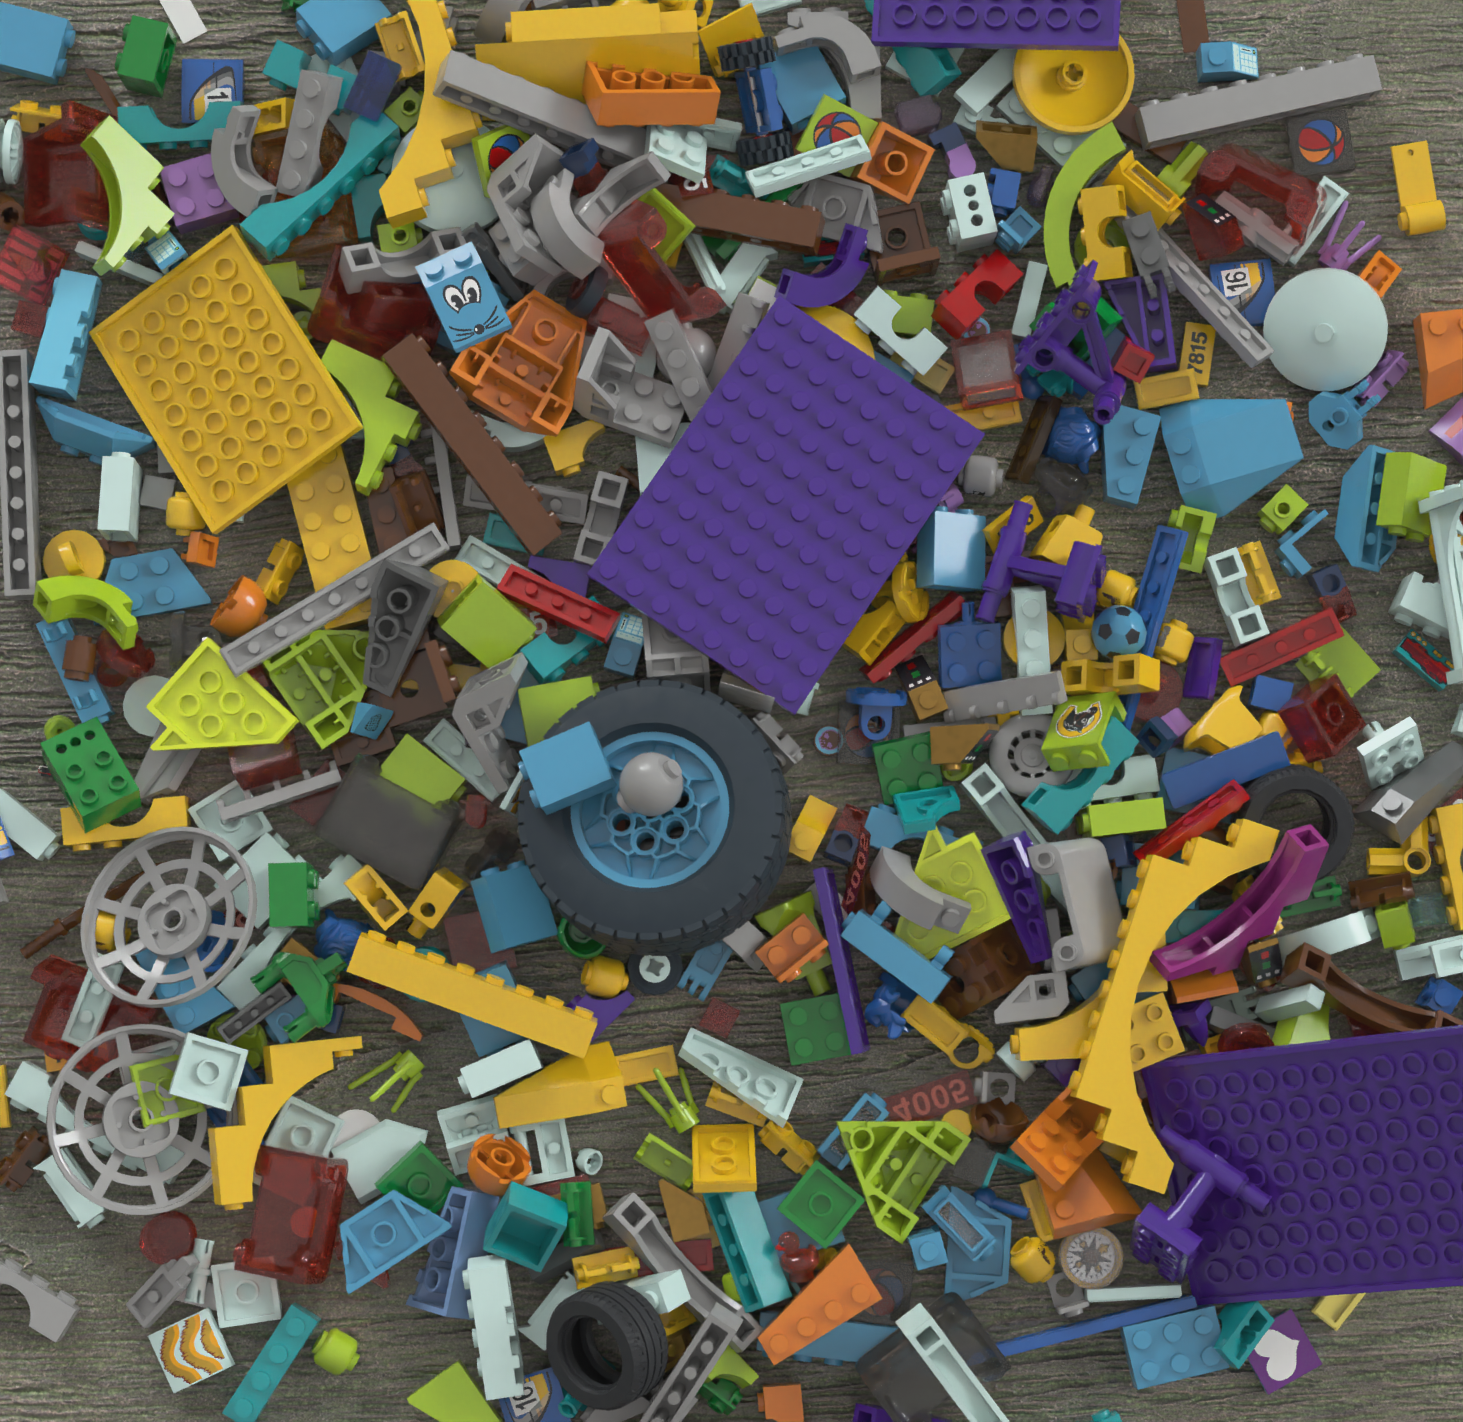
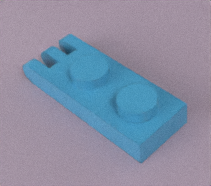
[677,940,733,1002]

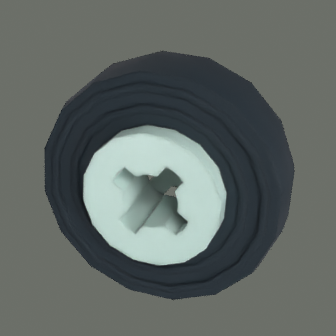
[627,954,683,996]

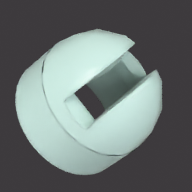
[575,1148,603,1175]

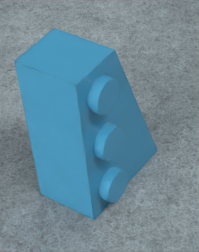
[1100,405,1161,510]
[135,949,237,1034]

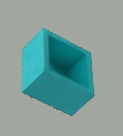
[483,1181,568,1273]

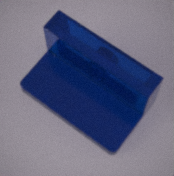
[343,50,402,122]

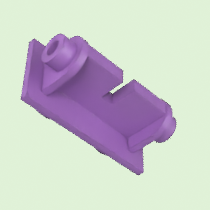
[1352,349,1409,407]

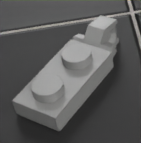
[126,1253,200,1329]

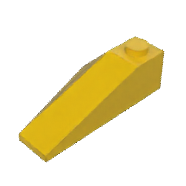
[493,1041,627,1129]

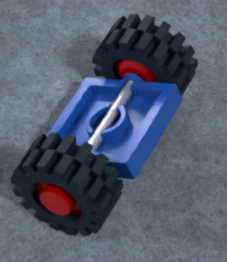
[717,36,794,166]

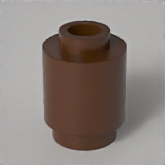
[62,635,98,682]

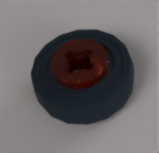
[566,265,608,318]

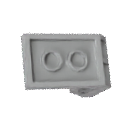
[486,134,564,277]
[573,326,686,449]
[641,613,711,692]
[452,652,528,794]
[993,909,1069,1027]

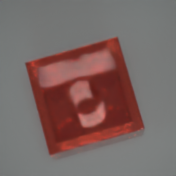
[1277,673,1366,764]

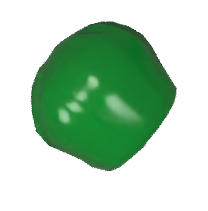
[557,917,607,960]

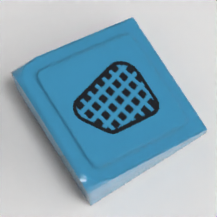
[350,702,394,740]

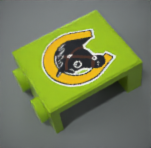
[1041,691,1127,772]

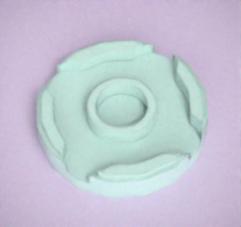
[123,675,169,737]

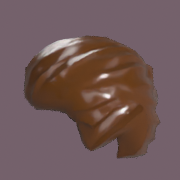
[969,1097,1029,1144]

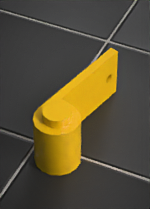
[1390,140,1446,236]

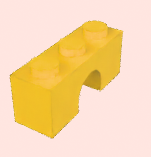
[1078,185,1133,282]
[1061,653,1160,696]

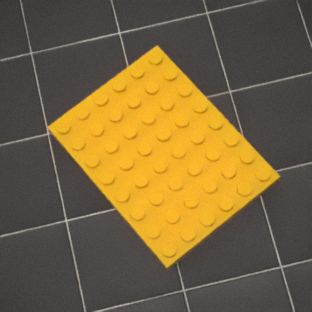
[88,225,364,534]

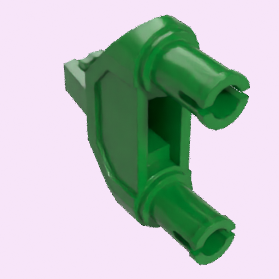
[250,952,348,1043]

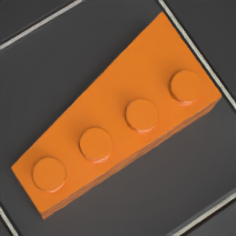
[581,61,721,127]
[757,1242,883,1365]

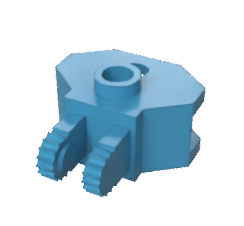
[1309,379,1382,450]

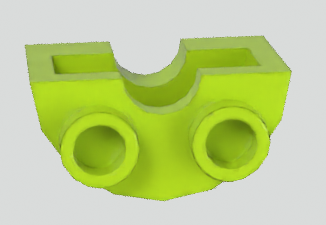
[1167,505,1217,574]

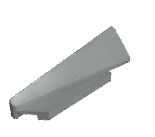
[134,722,201,805]

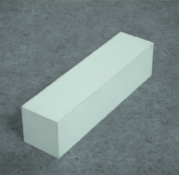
[1010,261,1048,341]
[1254,983,1325,1023]

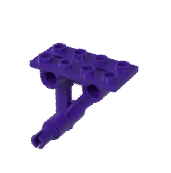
[1014,260,1127,425]
[976,500,1107,624]
[1129,1124,1273,1284]

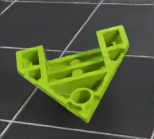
[261,630,369,750]
[836,1121,971,1244]

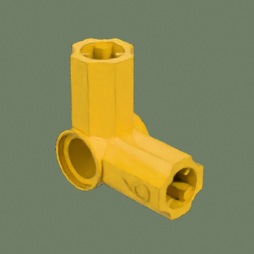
[1366,815,1431,878]

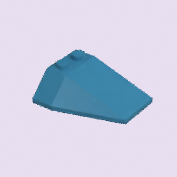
[1159,399,1304,519]

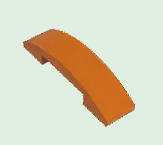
[333,983,424,1042]

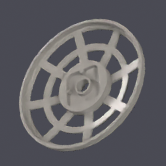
[80,826,257,1008]
[46,1024,238,1215]

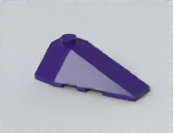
[980,830,1053,964]

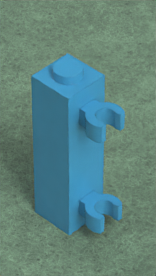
[36,618,116,726]
[841,900,955,1004]

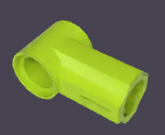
[1157,141,1211,198]

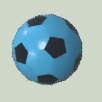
[1091,605,1147,660]

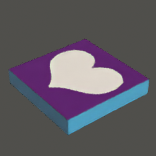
[1247,1308,1322,1395]

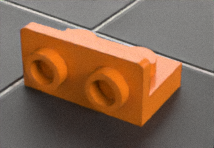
[754,912,828,983]

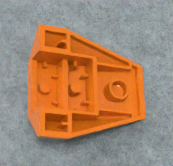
[449,289,587,437]

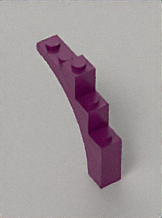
[1149,824,1329,982]

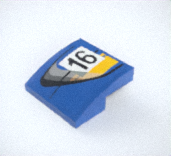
[181,59,245,123]
[1208,259,1275,326]
[499,1367,572,1422]

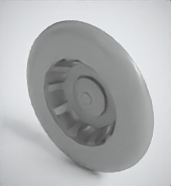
[989,714,1073,797]

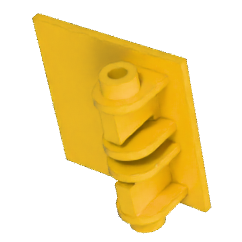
[698,3,764,78]
[1130,992,1185,1072]

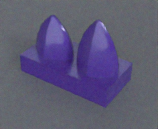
[1168,998,1212,1047]

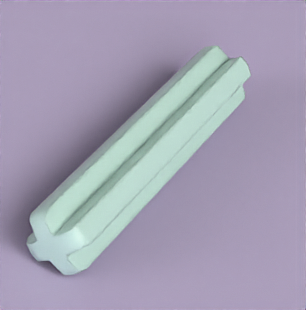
[683,233,726,297]

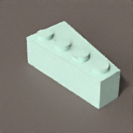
[1388,571,1449,639]

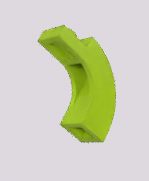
[33,575,138,650]

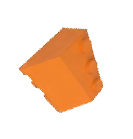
[1413,309,1463,410]
[1034,1148,1142,1240]

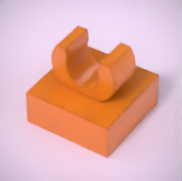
[181,531,219,568]

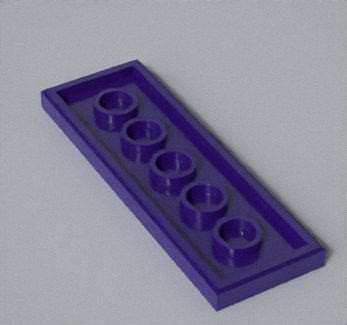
[813,867,871,1055]

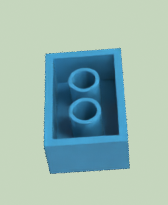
[1119,1304,1230,1390]

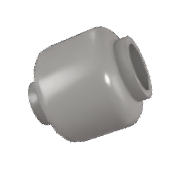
[958,455,1004,497]

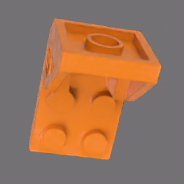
[1010,1086,1143,1192]

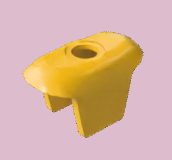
[1183,686,1262,755]

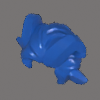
[1042,406,1101,474]
[314,909,374,979]
[864,972,918,1040]

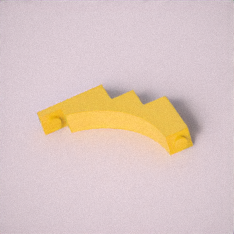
[1010,933,1168,1061]
[208,1036,363,1210]

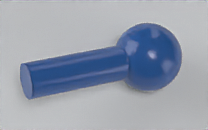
[1009,343,1045,400]
[973,1187,1031,1220]

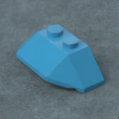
[36,396,157,466]
[1334,445,1397,572]

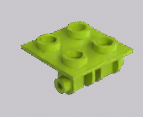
[1294,625,1381,711]

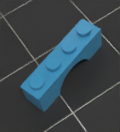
[858,803,984,851]

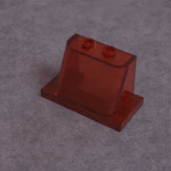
[23,100,118,232]
[23,954,163,1078]

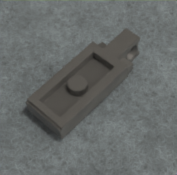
[461,222,528,301]

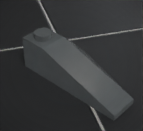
[363,559,449,697]
[1353,741,1463,845]

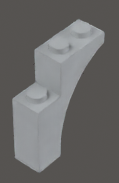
[787,7,882,122]

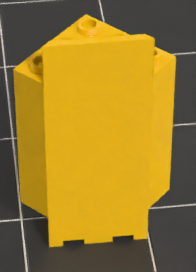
[475,3,700,121]

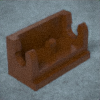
[389,469,445,538]

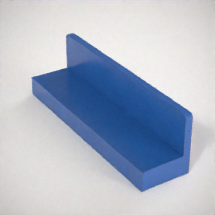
[1161,731,1291,809]

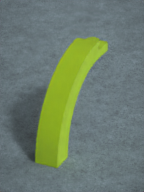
[1044,122,1126,290]

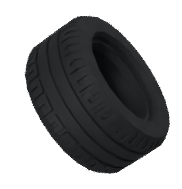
[1230,764,1355,883]
[546,1281,668,1411]

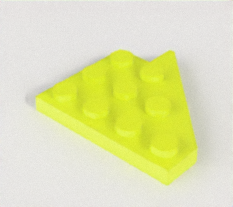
[146,637,299,751]
[895,826,1011,959]

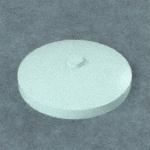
[391,125,499,232]
[1263,268,1388,391]

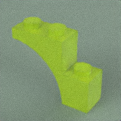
[262,261,351,346]

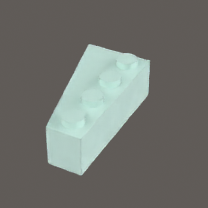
[462,1254,524,1400]

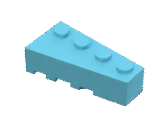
[29,269,103,401]

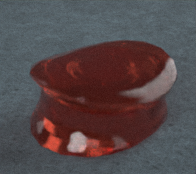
[1217,1022,1275,1053]
[139,1211,197,1264]

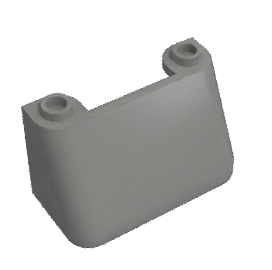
[1027,837,1123,972]

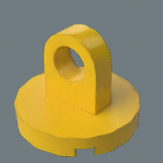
[43,530,106,580]
[871,561,929,623]

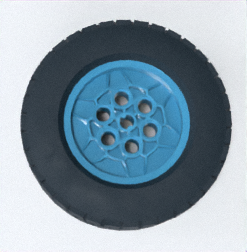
[518,680,792,956]

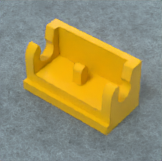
[374,11,425,83]

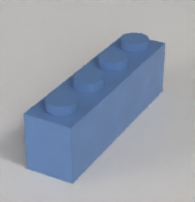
[406,1186,499,1320]

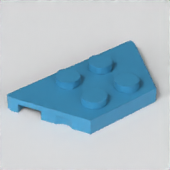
[93,548,213,626]
[943,1186,1012,1308]
[340,1190,453,1294]

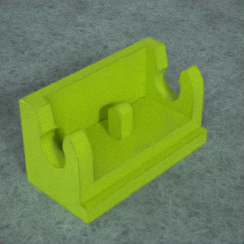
[633,1132,693,1191]

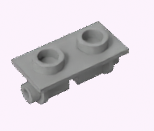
[751,711,804,774]

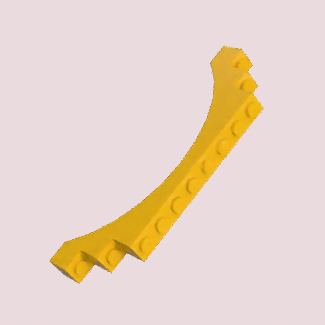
[379,0,483,229]
[1068,819,1279,1194]

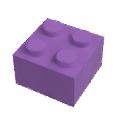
[160,153,239,234]

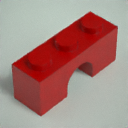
[931,249,1024,341]

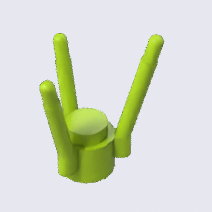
[348,1049,425,1113]
[635,1067,700,1134]

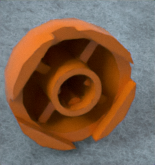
[210,575,268,638]
[467,1134,532,1196]

